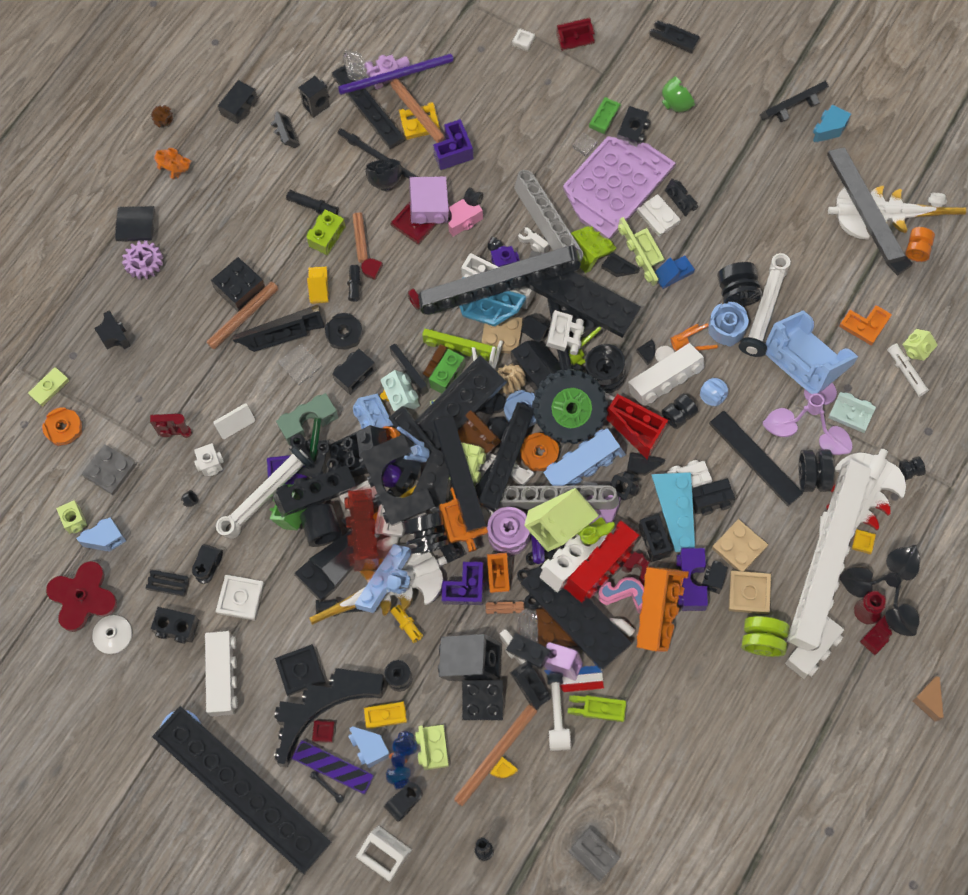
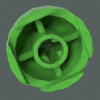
[662,76,695,113]

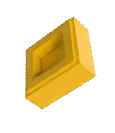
[851,529,876,555]

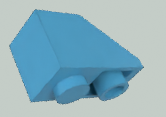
[813,105,851,142]

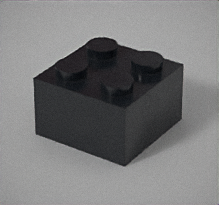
[211,257,265,312]

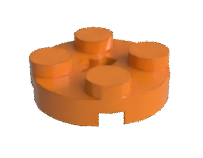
[42,407,82,446]
[520,433,559,471]

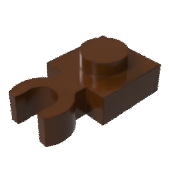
[423,344,447,378]

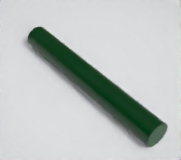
[309,417,322,464]

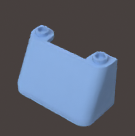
[765,310,858,394]

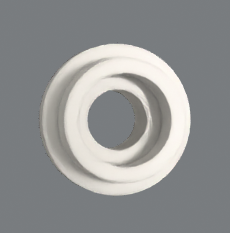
[928,193,947,207]

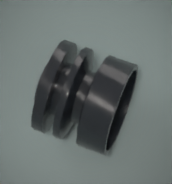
[717,262,762,307]
[585,344,626,393]
[401,512,449,555]

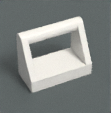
[356,826,412,882]

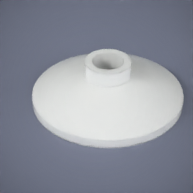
[92,615,132,654]

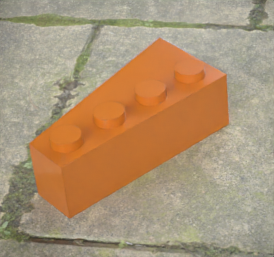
[637,567,689,652]

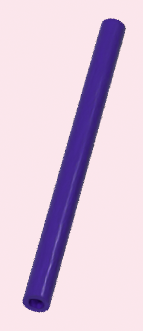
[338,53,454,95]

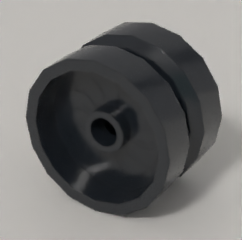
[798,449,834,492]

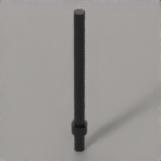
[337,128,418,179]

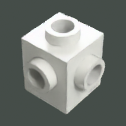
[194,443,224,476]

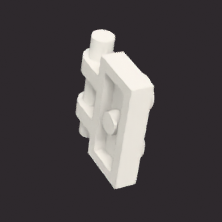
[546,311,584,355]

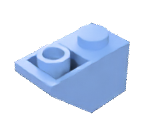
[76,517,126,552]
[348,727,390,768]

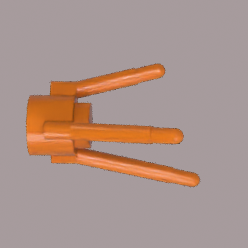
[670,323,718,352]

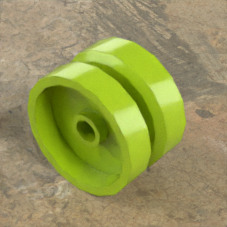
[741,616,789,657]

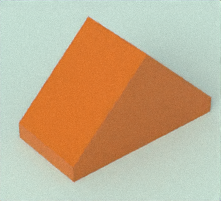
[487,553,510,593]

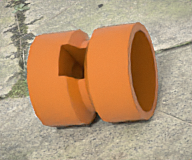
[905,227,935,262]

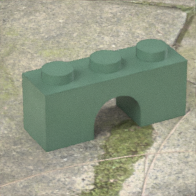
[276,393,339,446]

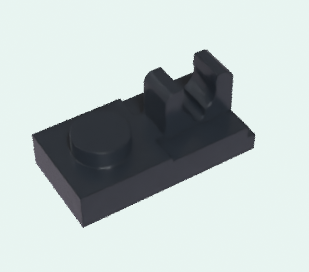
[271,111,300,149]

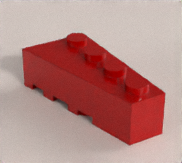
[564,521,639,603]

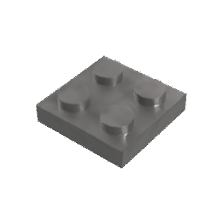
[82,444,136,496]

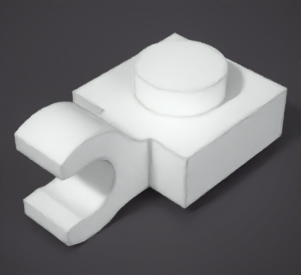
[518,227,549,253]

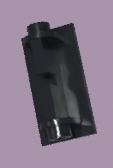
[664,178,698,217]
[436,524,465,563]

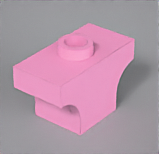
[448,199,483,237]

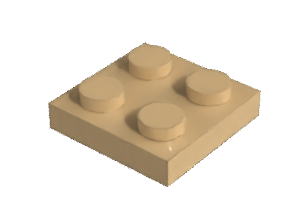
[482,317,523,354]
[712,519,768,572]
[728,571,771,614]

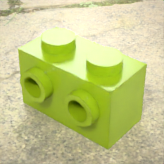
[306,210,346,256]

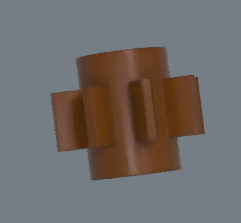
[151,105,173,128]

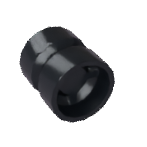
[662,394,698,429]
[384,660,413,692]

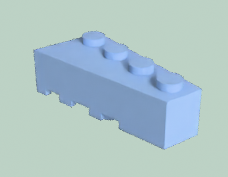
[543,428,626,486]

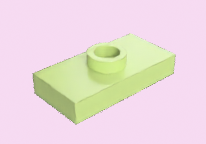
[28,367,69,407]

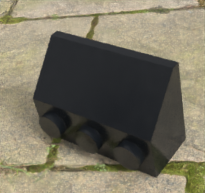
[511,340,561,392]

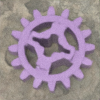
[122,241,163,280]

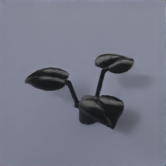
[840,545,920,636]

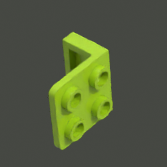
[571,226,616,273]

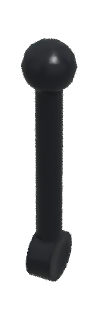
[310,771,344,803]

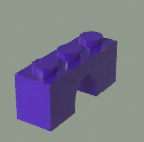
[676,548,708,611]

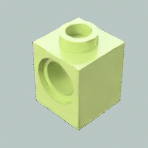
[56,500,88,534]

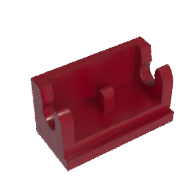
[556,18,595,51]

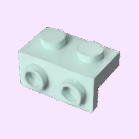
[381,370,420,411]
[828,392,876,433]

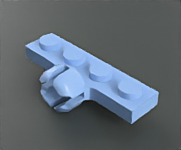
[355,544,411,613]

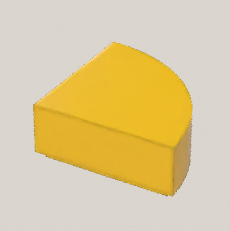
[490,757,518,778]

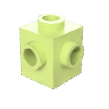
[902,329,938,361]

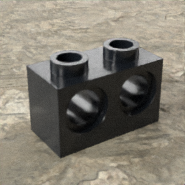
[151,607,199,644]

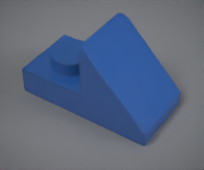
[655,256,695,289]

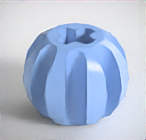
[700,378,728,406]

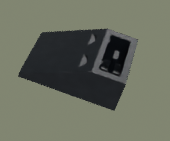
[330,425,391,477]

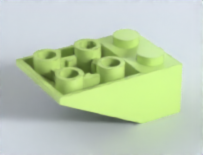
[524,488,599,552]

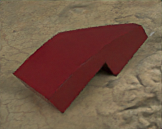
[860,615,892,655]

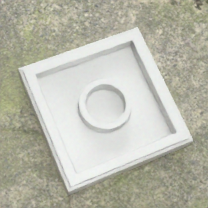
[216,575,264,621]

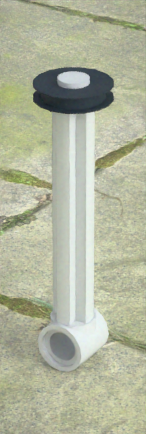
[738,253,790,357]
[216,445,313,539]

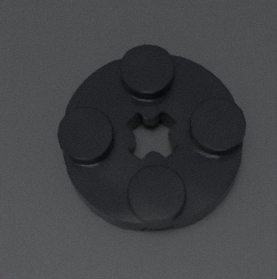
[325,313,363,350]

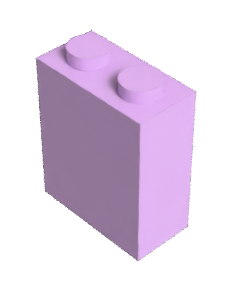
[409,177,449,224]

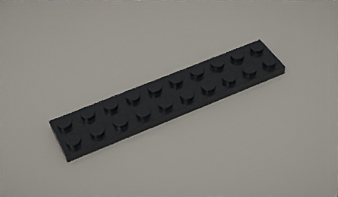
[152,706,332,875]

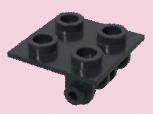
[462,680,503,720]

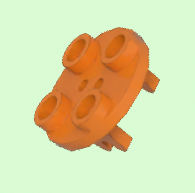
[154,148,191,179]

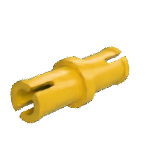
[390,604,423,643]

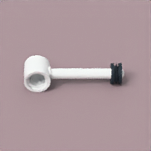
[547,673,571,751]

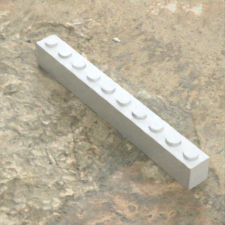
[787,460,872,651]

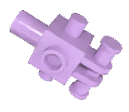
[364,55,410,89]

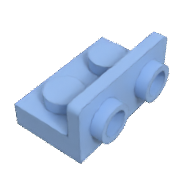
[353,393,393,429]

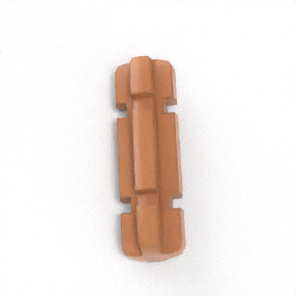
[485,601,524,614]

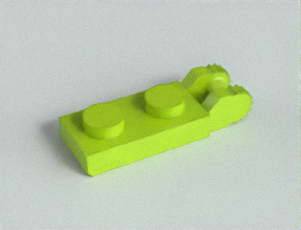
[567,695,626,722]

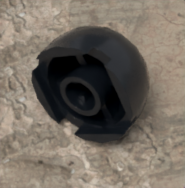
[365,159,401,191]

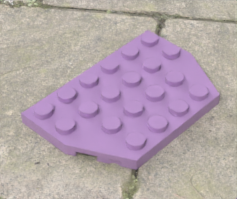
[563,136,676,240]

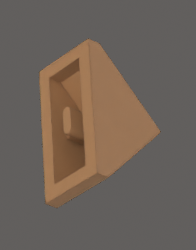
[913,677,944,721]

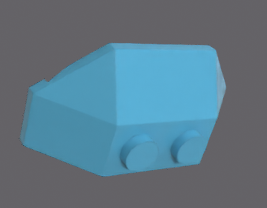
[459,277,526,327]

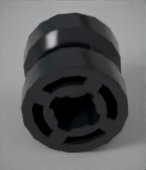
[899,456,926,480]

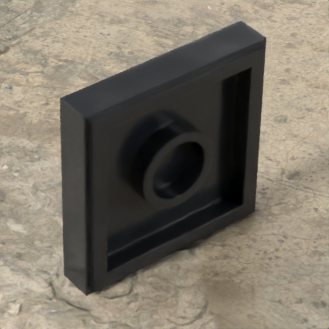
[275,644,326,696]

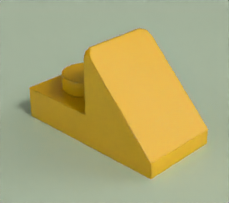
[307,266,329,304]

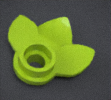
[577,517,615,545]

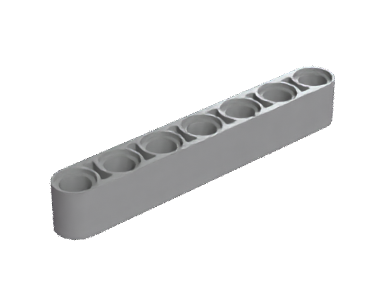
[514,170,583,272]
[497,486,619,510]

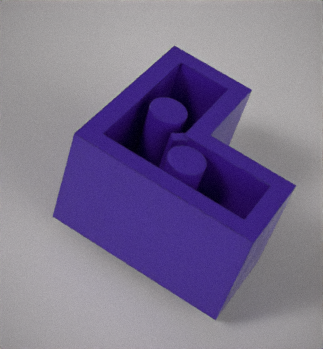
[433,119,474,170]
[442,562,484,605]

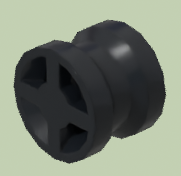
[463,187,483,206]

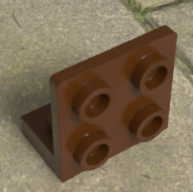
[458,410,501,456]

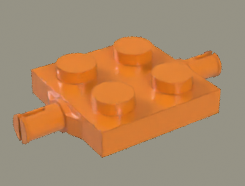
[439,488,488,552]

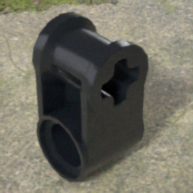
[192,544,223,584]
[384,783,422,822]

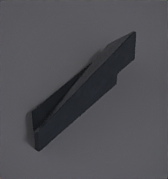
[233,305,325,352]

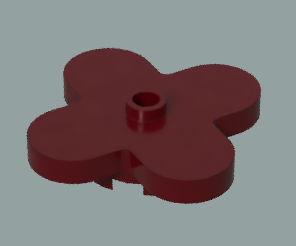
[46,561,117,632]

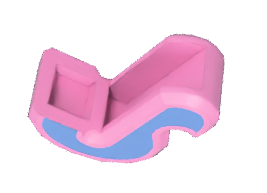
[598,577,644,613]

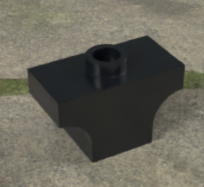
[94,310,131,350]

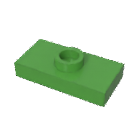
[589,97,621,134]

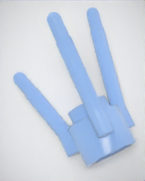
[397,427,429,462]

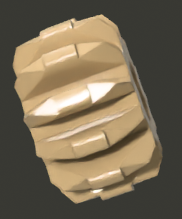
[497,363,526,395]

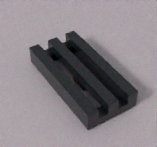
[145,569,190,597]

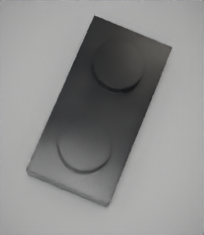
[506,633,551,669]

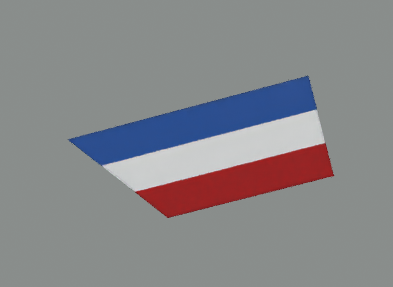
[544,665,604,692]

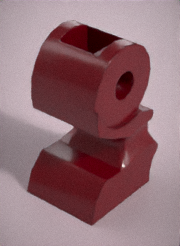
[621,552,655,586]

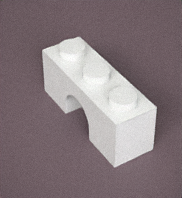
[785,616,844,679]

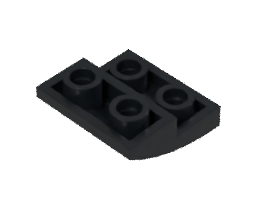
[115,206,155,242]

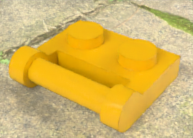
[399,102,440,140]

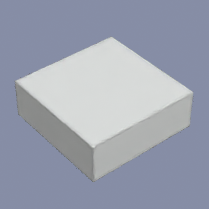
[512,29,535,51]

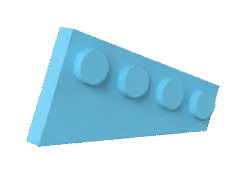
[651,472,695,552]

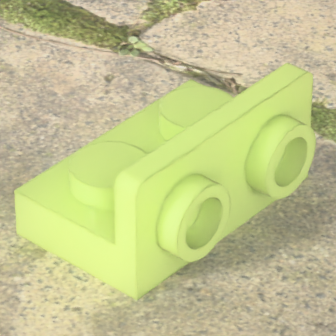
[415,725,449,770]

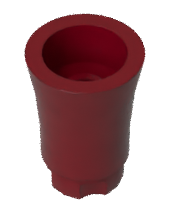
[854,591,886,625]

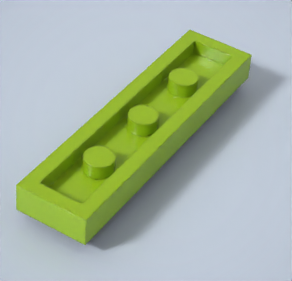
[422,328,496,361]

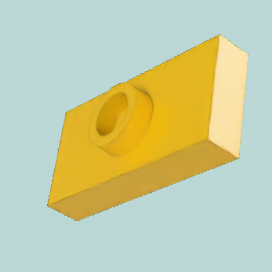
[364,702,407,729]

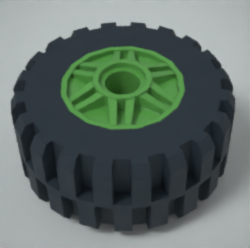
[532,369,608,444]

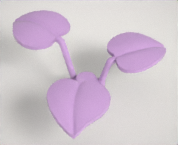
[763,383,852,455]

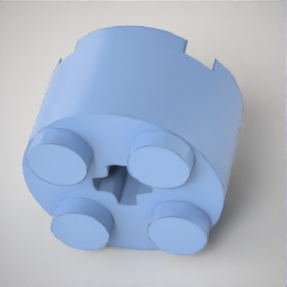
[708,302,749,346]

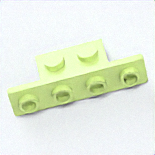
[618,217,664,286]

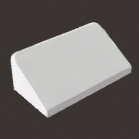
[213,404,255,439]

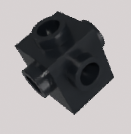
[610,471,640,501]

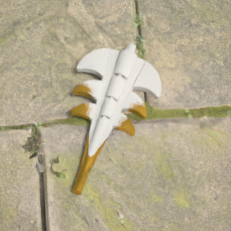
[828,186,967,239]
[309,544,447,625]

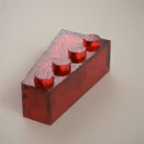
[344,489,379,572]

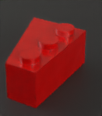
[606,394,668,460]

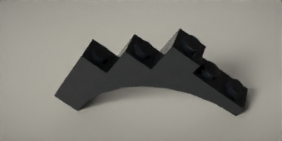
[274,668,385,768]

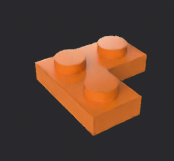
[839,305,892,346]

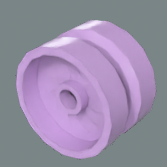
[487,507,531,556]

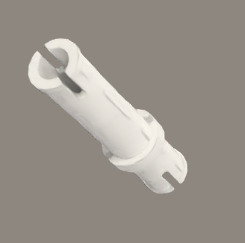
[887,343,929,397]

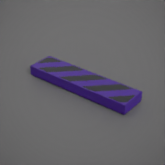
[292,740,374,795]

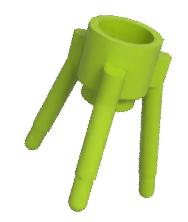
[568,327,601,366]

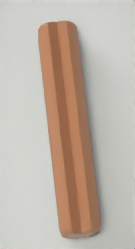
[353,212,368,263]

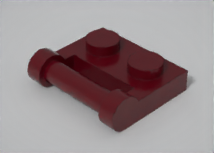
[150,414,192,438]

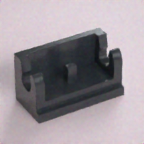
[510,662,551,710]

